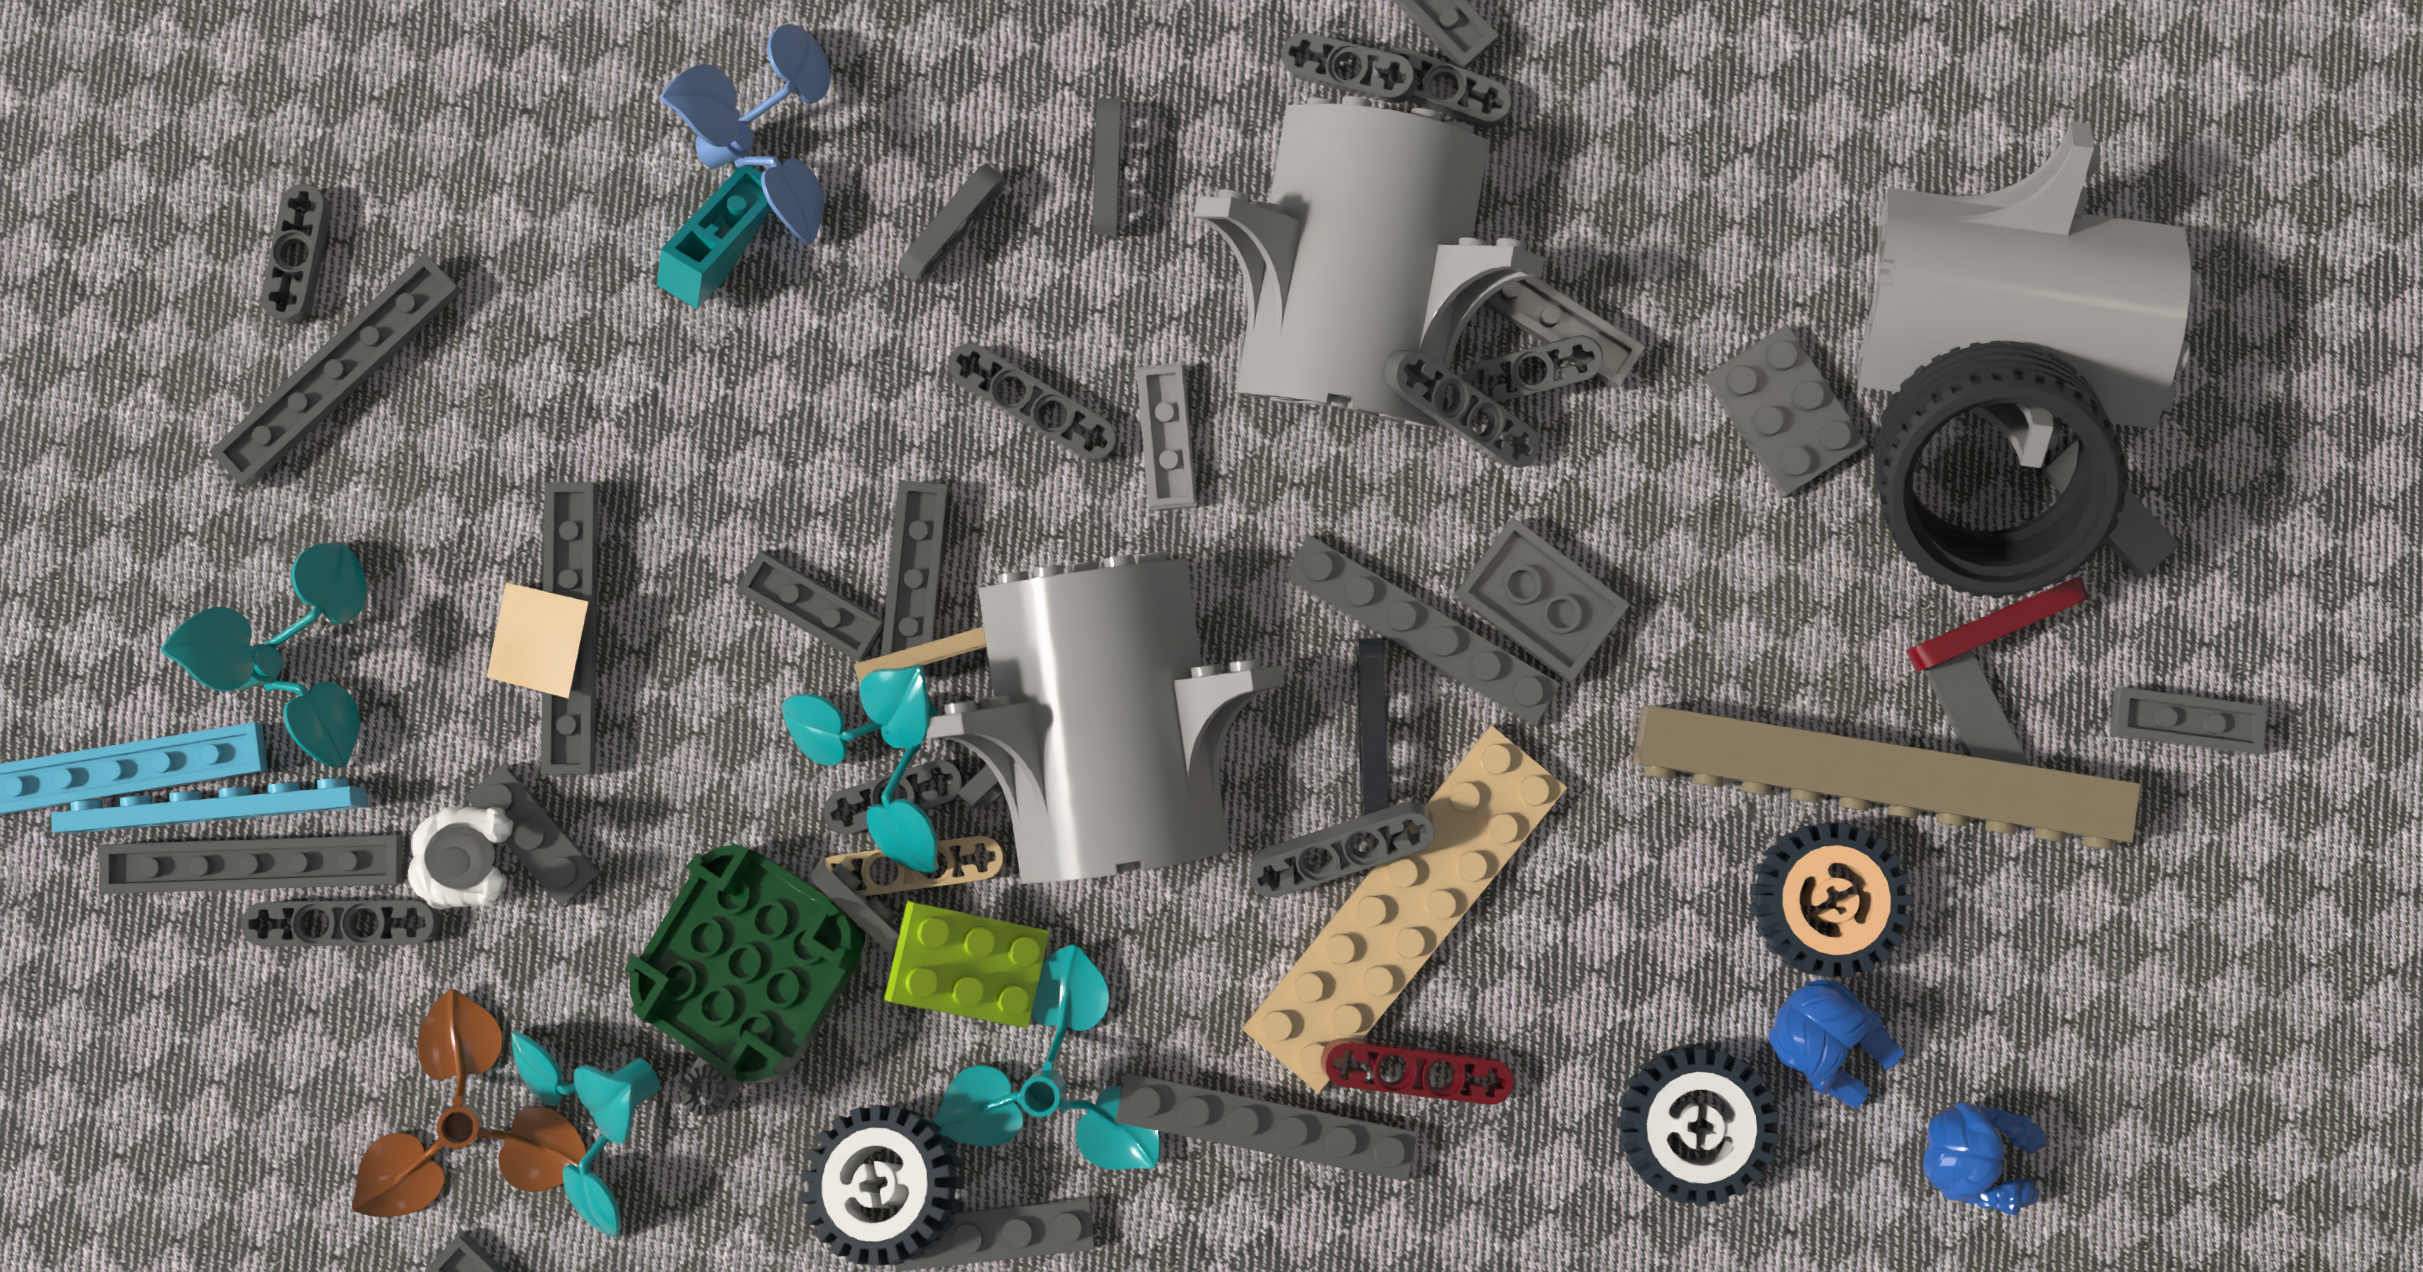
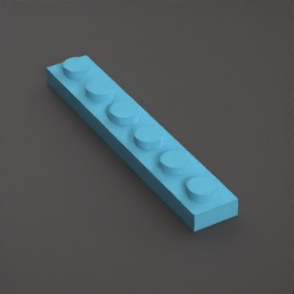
[0,722,268,815]
[51,778,367,834]

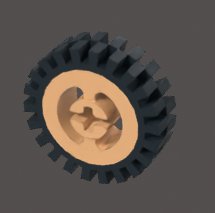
[1749,823,1913,978]

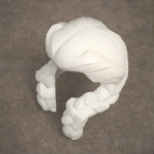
[408,806,513,910]

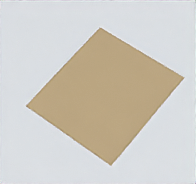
[487,582,588,698]

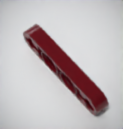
[1906,576,2090,672]
[1321,1038,1514,1105]

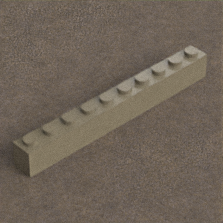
[1632,705,2141,851]

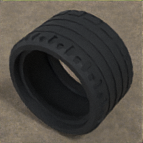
[1873,341,2127,598]

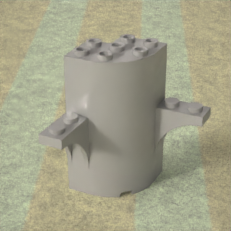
[1194,96,1545,428]
[1858,122,2199,468]
[926,551,1284,884]

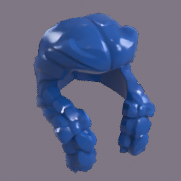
[1768,979,1905,1109]
[1923,1101,2047,1215]

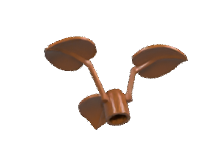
[352,989,587,1217]

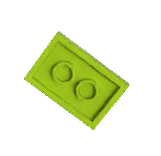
[884,901,1050,1028]

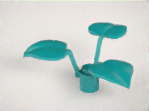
[160,541,367,769]
[781,665,939,872]
[933,944,1160,1170]
[511,1029,660,1239]

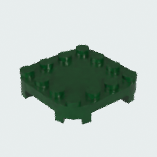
[624,843,865,1085]

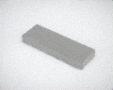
[1136,363,1197,512]

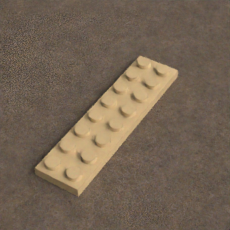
[1242,725,1567,1093]

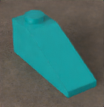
[657,165,772,310]

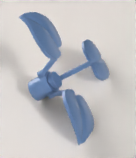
[659,24,830,246]

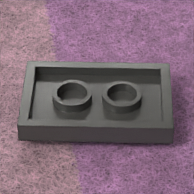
[1704,324,1867,498]
[1453,517,1630,684]

